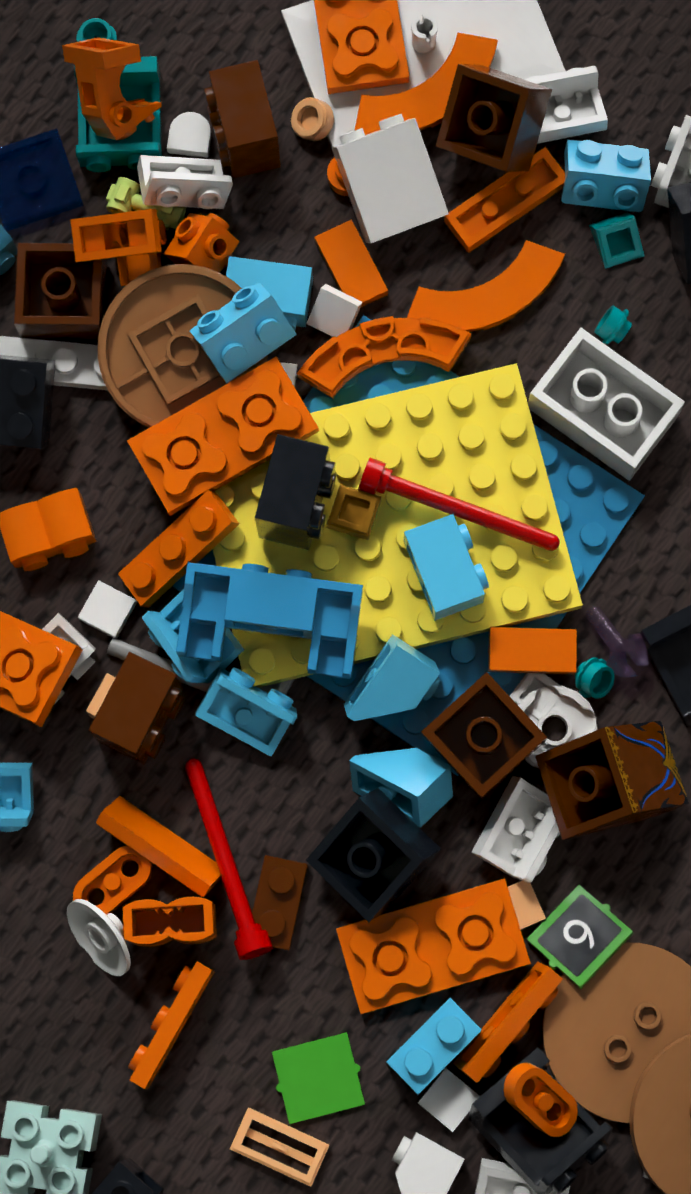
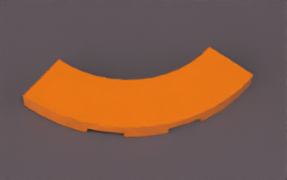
[355,32,498,135]
[407,240,565,332]
[297,316,472,398]

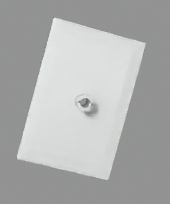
[281,0,565,147]

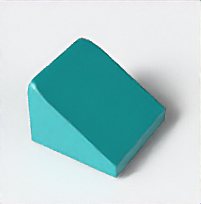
[589,212,644,269]

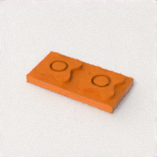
[314,0,409,94]
[127,357,319,516]
[0,611,83,728]
[336,878,531,1015]

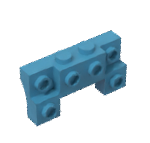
[176,562,363,679]

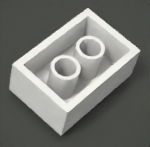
[528,328,685,481]

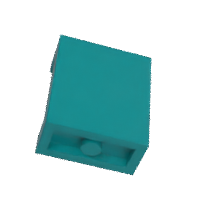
[74,56,162,172]

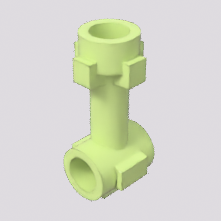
[106,177,186,231]

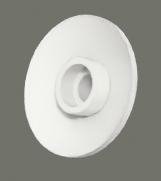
[67,899,131,976]

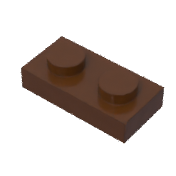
[252,855,308,951]

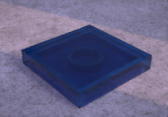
[0,128,84,231]

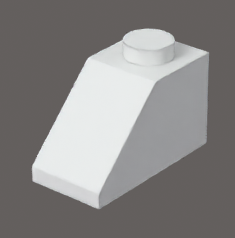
[392,1132,465,1194]

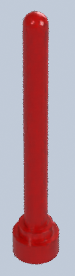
[358,457,560,551]
[185,759,273,960]

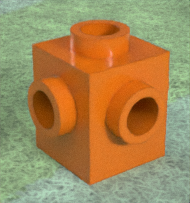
[163,213,240,273]

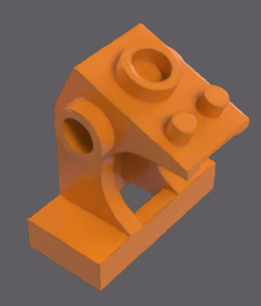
[62,37,162,140]
[70,209,167,286]

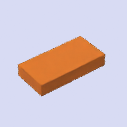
[314,219,388,307]
[488,627,577,674]

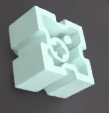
[0,1100,102,1194]

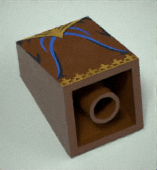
[535,721,689,840]

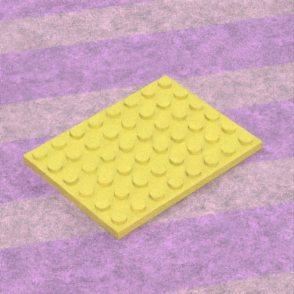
[213,363,583,688]

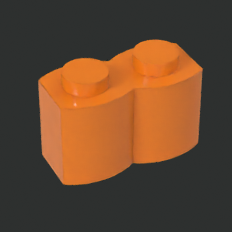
[0,488,96,571]
[123,896,217,947]

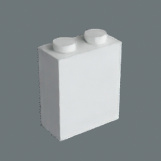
[332,113,449,243]

